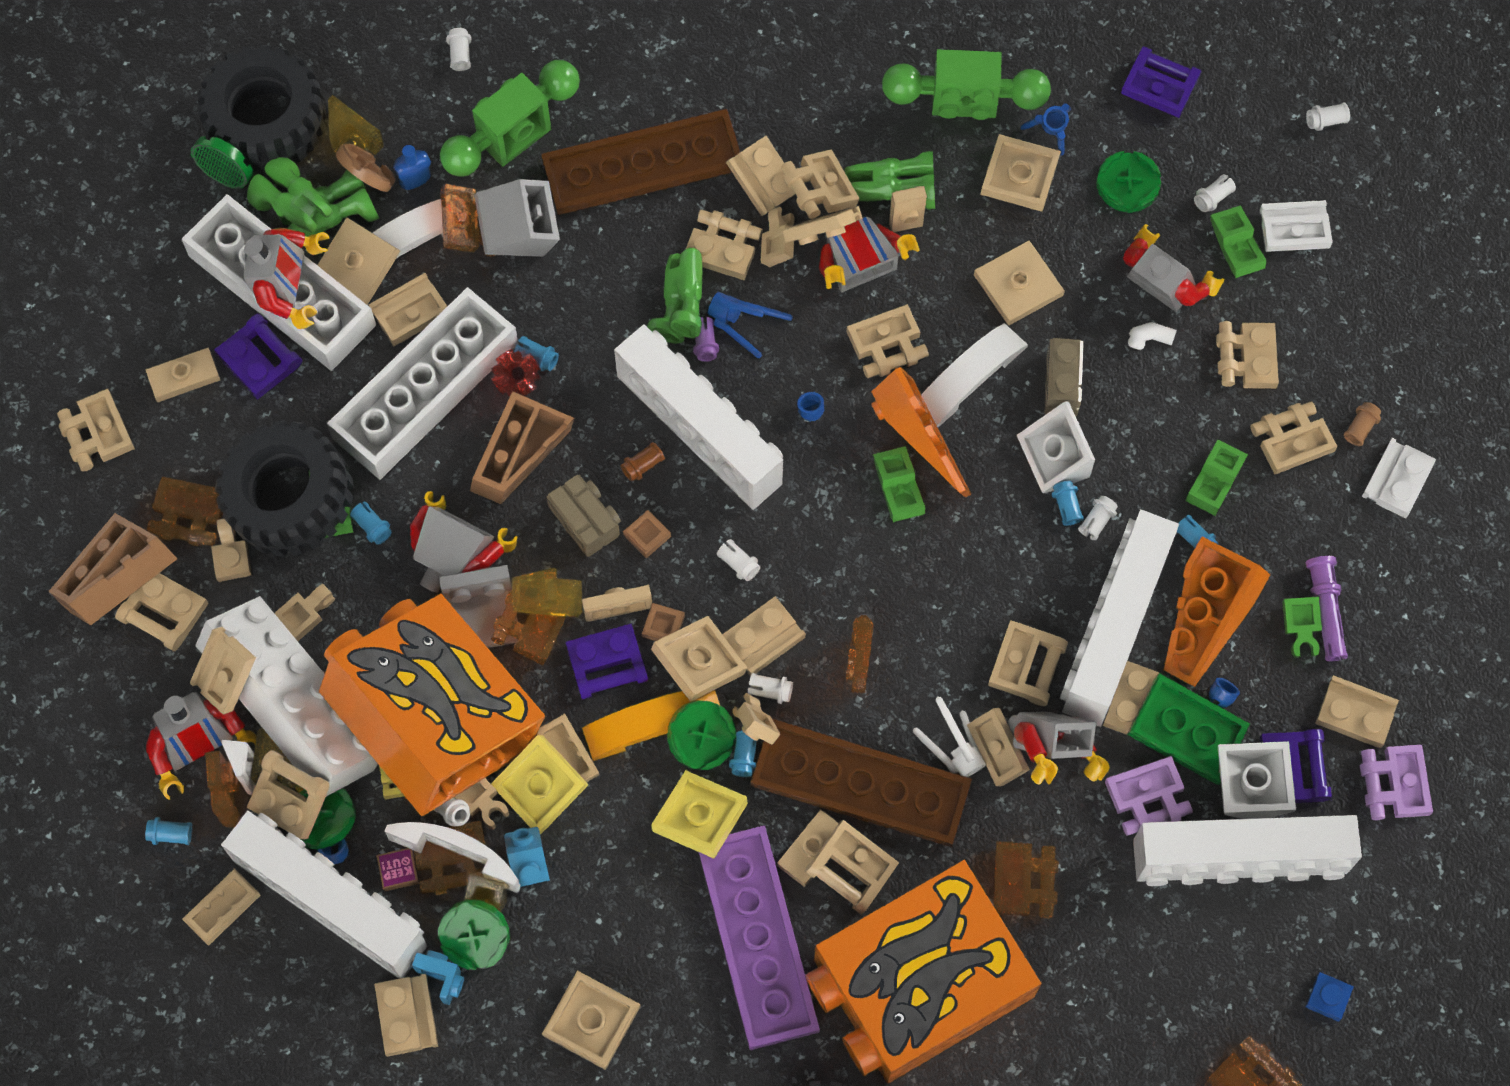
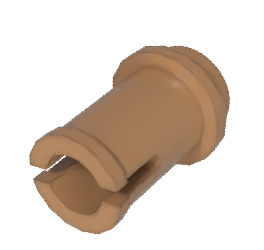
[1343,402,1381,446]

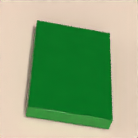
[1127,673,1250,785]

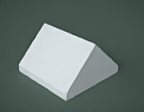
[1017,401,1095,493]
[1218,741,1296,819]

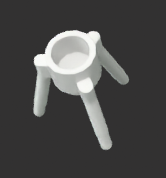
[913,697,986,777]

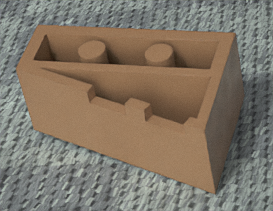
[470,391,574,504]
[48,513,177,625]

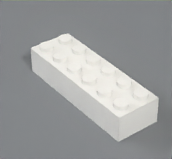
[182,194,376,371]
[327,287,519,480]
[614,324,783,510]
[1060,509,1179,727]
[195,596,378,796]
[221,811,427,979]
[1133,815,1362,886]

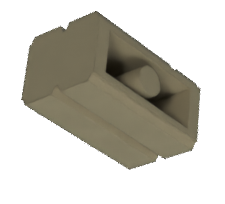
[1044,338,1083,416]
[546,474,621,557]

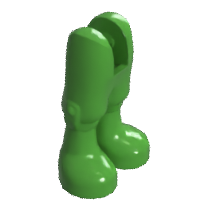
[844,151,935,209]
[247,157,333,232]
[279,170,380,237]
[647,248,703,343]

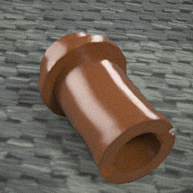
[620,442,665,481]

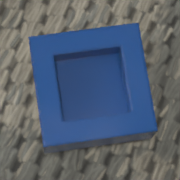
[1305,972,1354,1022]

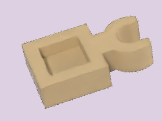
[453,778,509,830]

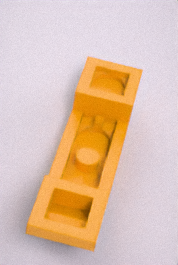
[582,690,720,761]

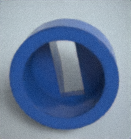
[797,392,824,422]
[1209,678,1240,708]
[318,839,349,864]

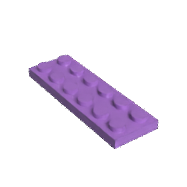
[698,825,820,1050]

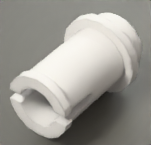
[446,28,472,71]
[1306,103,1350,131]
[1194,174,1236,212]
[1078,496,1118,540]
[717,539,760,581]
[748,673,793,704]
[434,798,470,827]

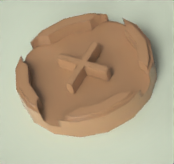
[335,143,396,192]

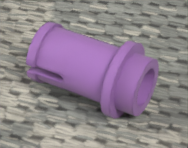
[693,317,719,361]

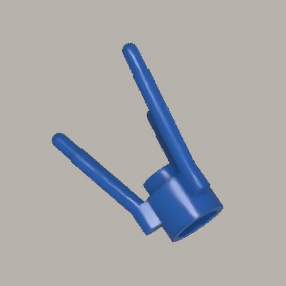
[1020,104,1071,156]
[708,292,793,358]

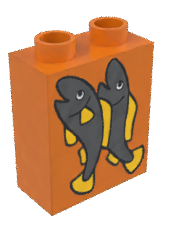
[319,594,545,817]
[805,860,1042,1084]

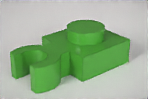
[1282,597,1322,658]

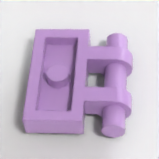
[1360,745,1433,820]
[1105,756,1193,836]

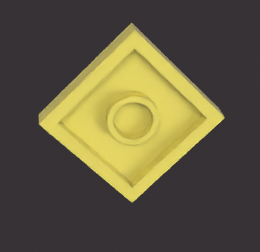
[491,735,589,834]
[651,770,748,859]

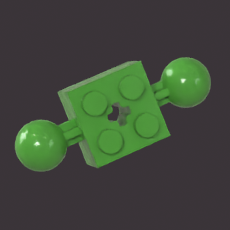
[882,49,1051,120]
[440,60,580,177]

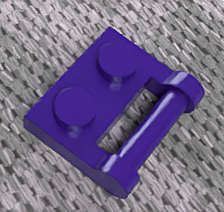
[1121,46,1202,118]
[214,314,302,400]
[566,623,648,700]
[1260,729,1332,803]

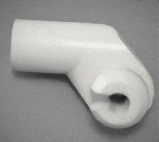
[1128,322,1177,350]

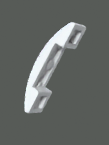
[373,196,472,258]
[922,323,1028,427]
[385,822,520,894]

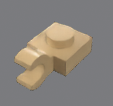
[761,207,794,267]
[211,519,252,582]
[274,584,335,641]
[733,693,781,745]

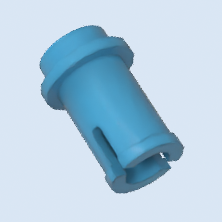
[514,336,559,371]
[1051,481,1084,526]
[350,502,391,544]
[1177,515,1218,548]
[729,730,757,777]
[145,817,192,845]

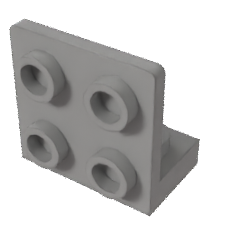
[439,565,521,648]

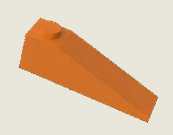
[871,367,971,497]
[1164,536,1270,687]

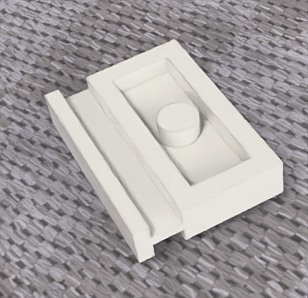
[1260,200,1332,252]
[1362,438,1436,518]

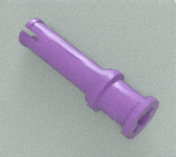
[1306,556,1348,661]

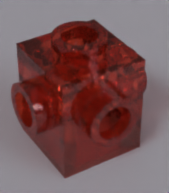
[491,349,541,397]

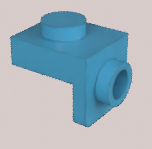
[504,827,550,887]
[412,950,464,1005]

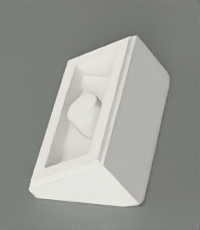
[221,740,260,795]

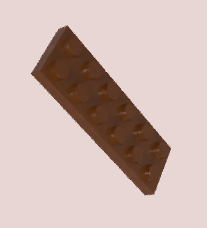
[541,109,740,215]
[751,719,972,847]

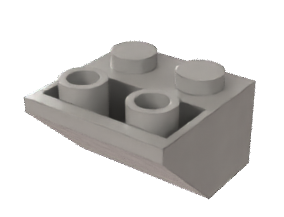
[474,179,560,257]

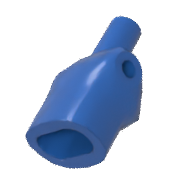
[393,145,431,190]

